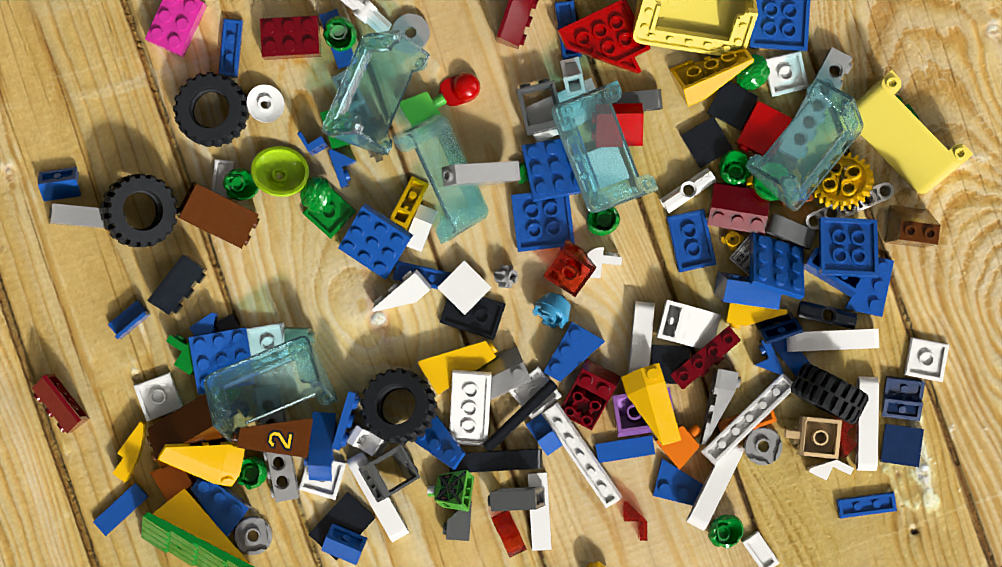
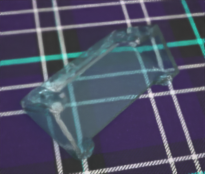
[322,30,430,155]
[746,78,864,211]
[551,80,659,213]
[392,114,489,244]
[204,336,338,442]

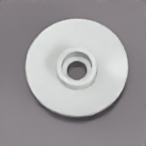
[246,85,284,123]

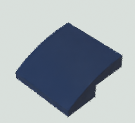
[755,312,803,345]
[881,376,925,421]

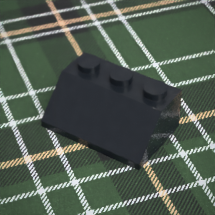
[147,254,207,315]

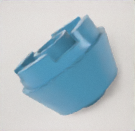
[532,292,571,329]

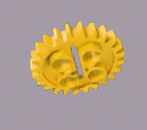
[810,152,874,211]

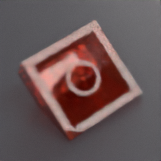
[543,239,597,297]

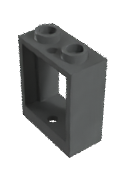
[516,79,565,136]
[358,444,421,503]
[487,486,546,511]

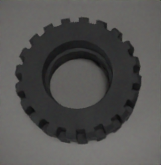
[173,72,249,147]
[100,173,179,247]
[790,363,869,425]
[360,368,437,444]

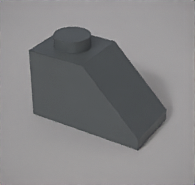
[443,501,472,541]

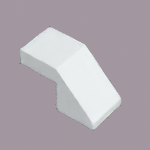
[560,57,586,97]
[407,204,438,252]
[806,459,854,480]

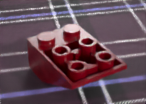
[561,359,621,430]

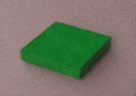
[302,189,356,239]

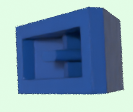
[189,313,218,336]

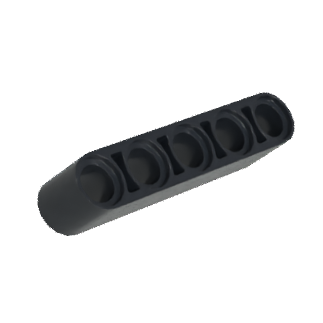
[449,449,543,473]

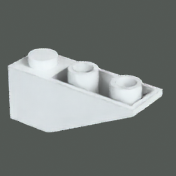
[372,269,432,312]

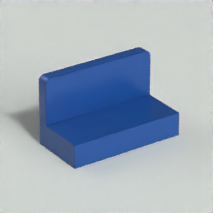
[297,131,329,156]
[38,167,81,201]
[108,300,151,339]
[321,523,368,565]

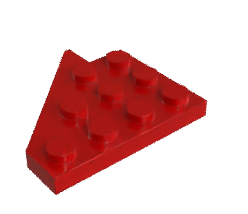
[557,0,651,74]

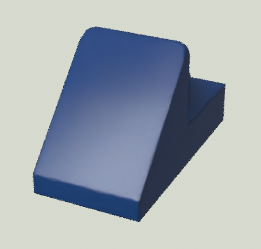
[328,149,357,188]
[753,340,784,375]
[526,414,563,456]

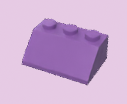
[612,387,675,437]

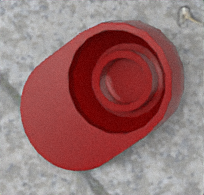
[439,73,481,106]

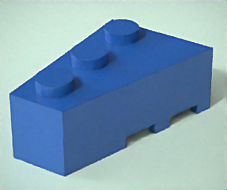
[804,247,866,297]
[714,271,782,310]
[543,322,605,382]
[304,412,336,481]
[191,478,251,538]

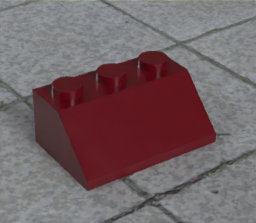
[497,0,539,49]
[707,182,770,235]
[32,374,90,434]

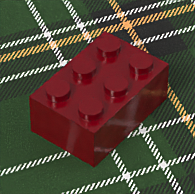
[260,15,322,60]

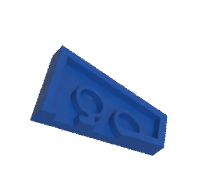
[844,257,894,317]
[414,414,465,470]
[653,458,703,506]

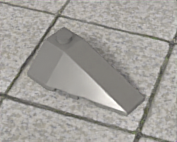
[481,346,532,401]
[700,368,741,445]

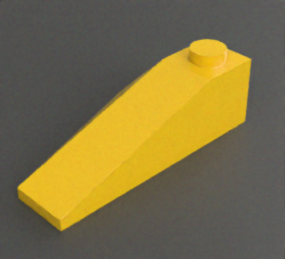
[669,48,754,107]
[621,363,681,446]
[158,442,245,487]

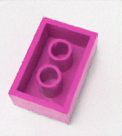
[145,0,207,58]

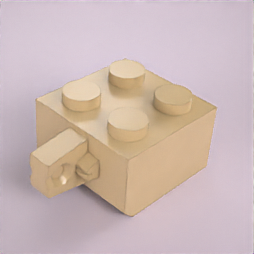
[784,416,842,459]

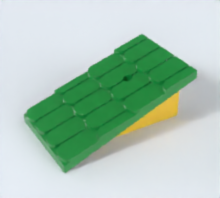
[141,488,254,567]

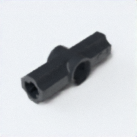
[797,300,858,329]

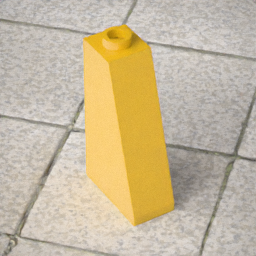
[417,341,497,395]

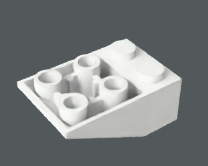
[656,300,721,349]

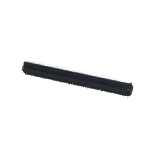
[483,380,558,452]

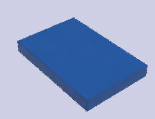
[666,209,717,273]

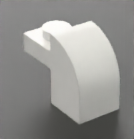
[581,247,622,279]
[347,425,389,458]

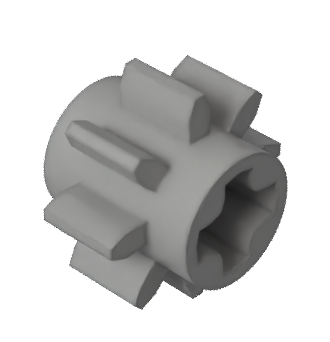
[494,265,518,288]

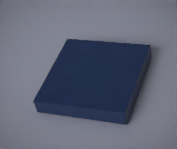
[880,424,924,467]

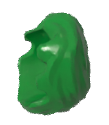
[323,16,357,52]
[736,54,770,90]
[719,150,751,186]
[222,168,259,201]
[300,176,332,212]
[585,203,620,236]
[237,456,267,490]
[708,514,744,549]

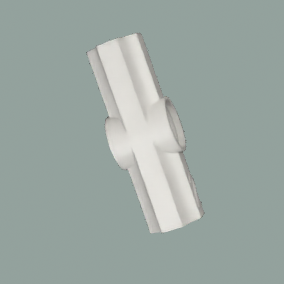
[341,0,392,37]
[659,167,716,213]

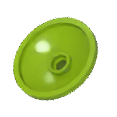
[251,146,309,197]

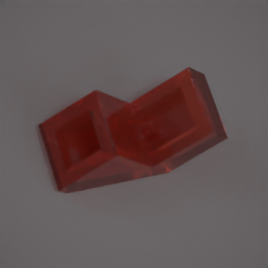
[839,419,859,458]
[623,500,648,541]
[491,511,527,558]

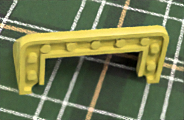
[633,0,758,56]
[846,70,973,194]

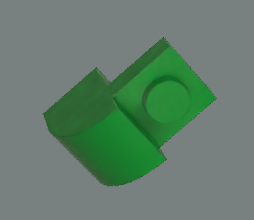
[166,334,194,375]

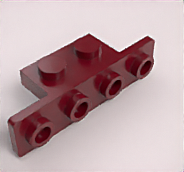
[671,326,741,389]

